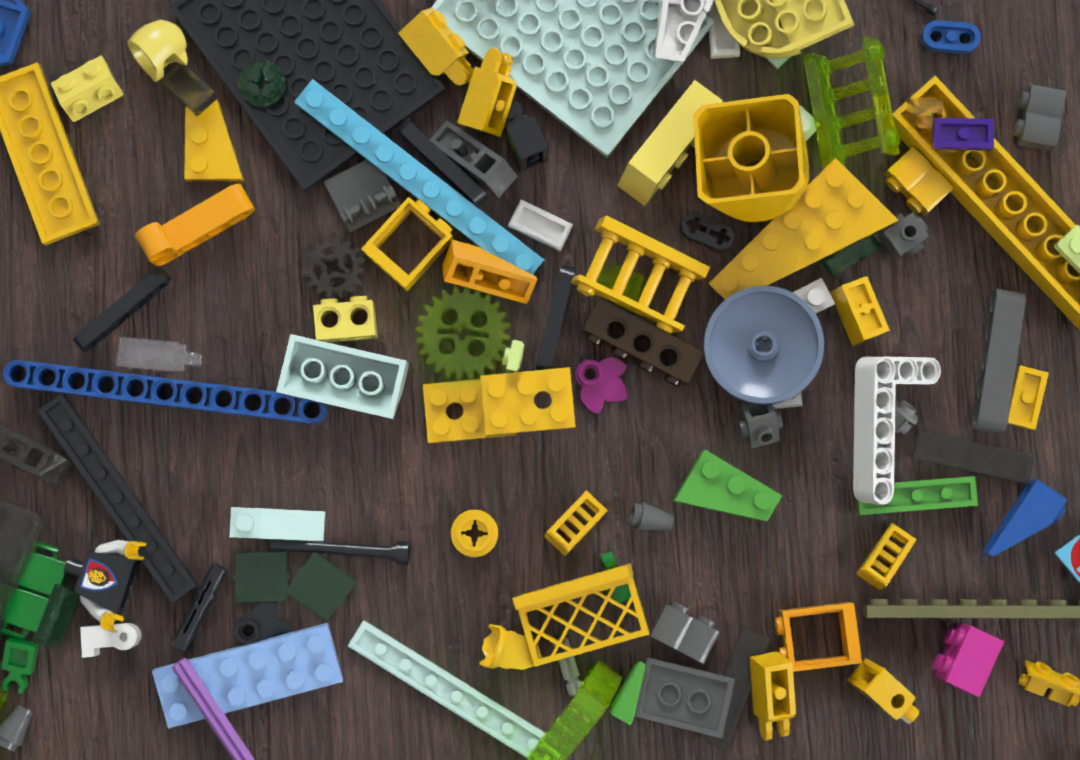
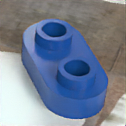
[921,20,981,54]

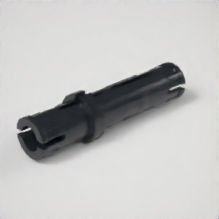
[171,563,229,651]

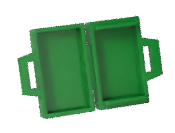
[0,541,68,640]

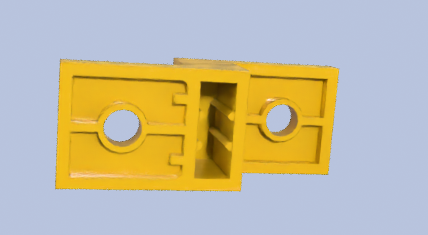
[423,367,575,444]

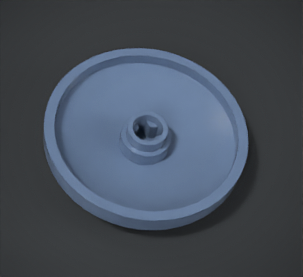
[704,286,824,405]

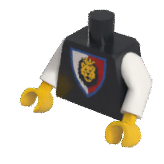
[64,540,146,633]

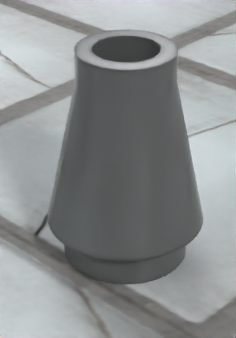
[628,501,674,531]
[0,704,34,752]

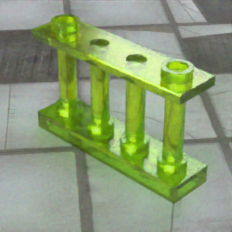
[803,36,900,169]

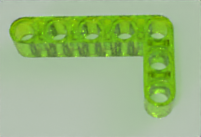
[524,659,623,760]

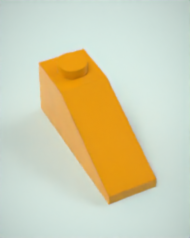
[442,240,537,304]

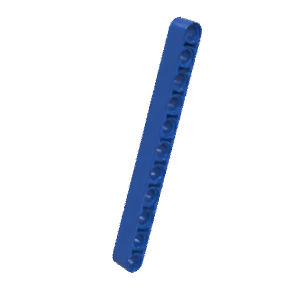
[3,360,328,425]

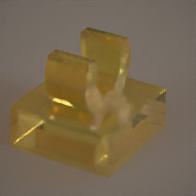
[907,98,943,128]

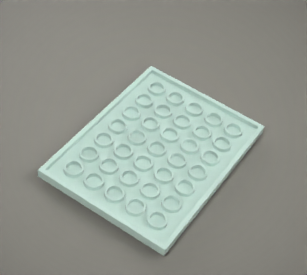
[431,0,715,158]

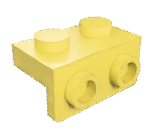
[51,55,123,122]

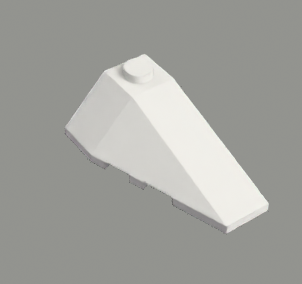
[654,0,713,62]

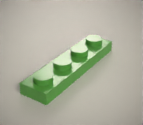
[856,476,978,515]

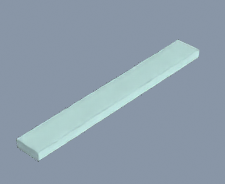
[348,620,566,760]

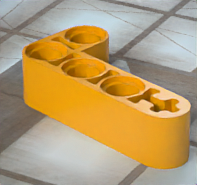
[135,183,255,266]

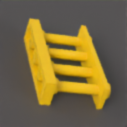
[571,215,710,335]

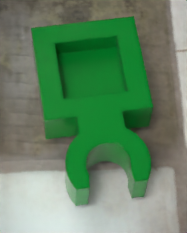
[1,638,39,694]

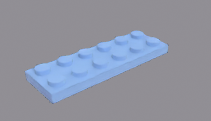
[152,623,343,729]

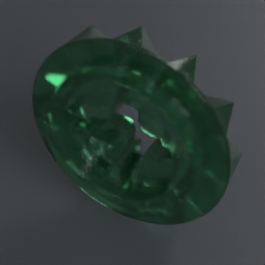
[238,59,286,107]

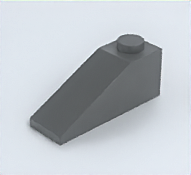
[430,120,518,198]

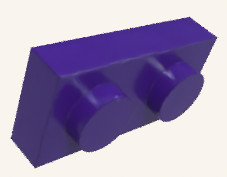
[932,118,994,151]

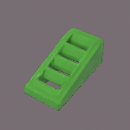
[609,659,645,725]

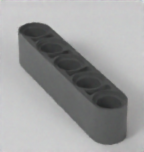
[972,288,1026,434]

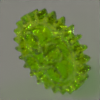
[415,286,511,381]

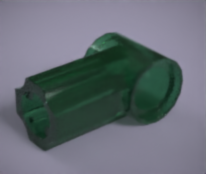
[820,234,882,278]

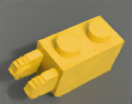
[398,7,474,86]
[457,48,517,137]
[749,651,796,741]

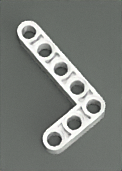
[853,357,941,505]

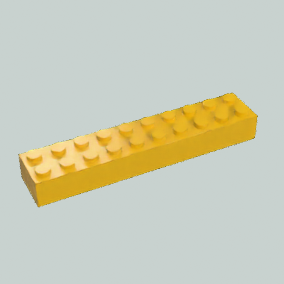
[885,76,1080,330]

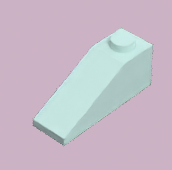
[229,507,326,541]

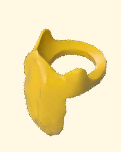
[480,624,542,670]

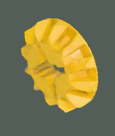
[451,510,498,557]

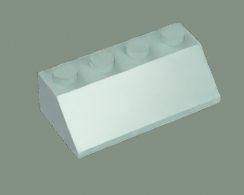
[276,334,409,419]

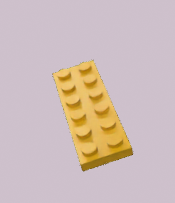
[0,62,100,246]

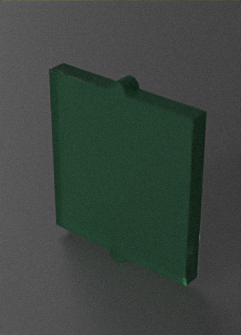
[232,551,291,602]
[285,551,357,621]

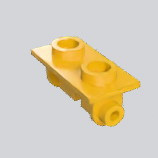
[1018,660,1080,707]

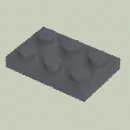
[634,657,736,738]

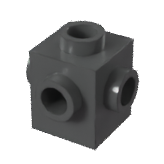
[878,212,929,261]
[738,402,783,448]

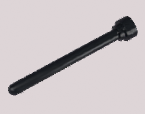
[268,539,411,565]

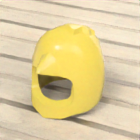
[127,20,188,82]

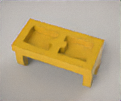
[830,276,890,346]

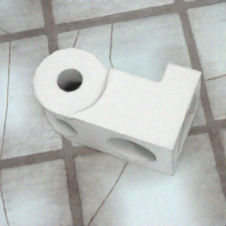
[80,623,141,657]

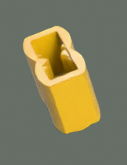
[884,147,954,216]

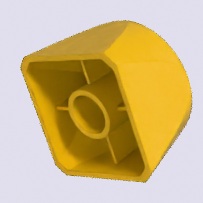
[693,94,809,222]

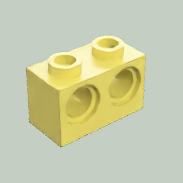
[313,296,378,343]

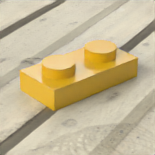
[1008,365,1049,430]

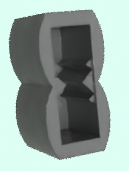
[1013,84,1066,152]
[649,601,720,664]

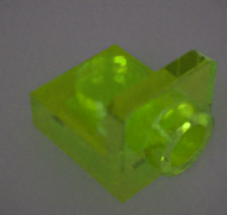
[596,264,644,302]

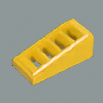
[544,490,608,556]
[856,523,917,590]

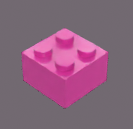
[932,623,1004,697]

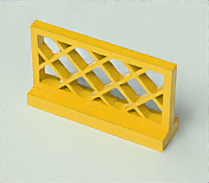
[512,563,650,667]

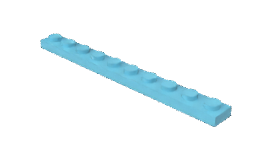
[295,79,544,275]

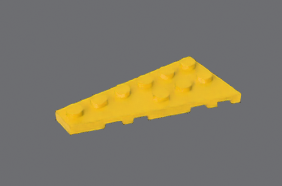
[709,158,899,300]

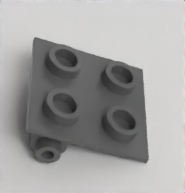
[324,160,401,233]

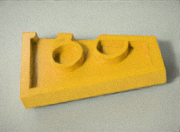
[184,93,244,181]

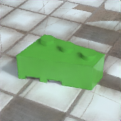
[672,450,782,522]

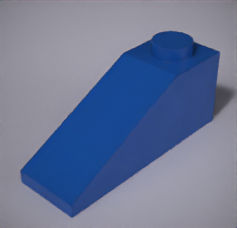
[981,479,1067,557]

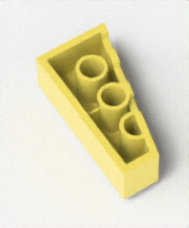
[617,80,723,206]

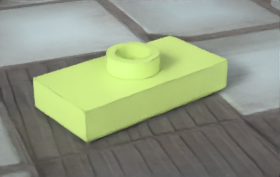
[502,340,525,373]

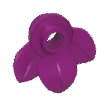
[575,357,628,414]

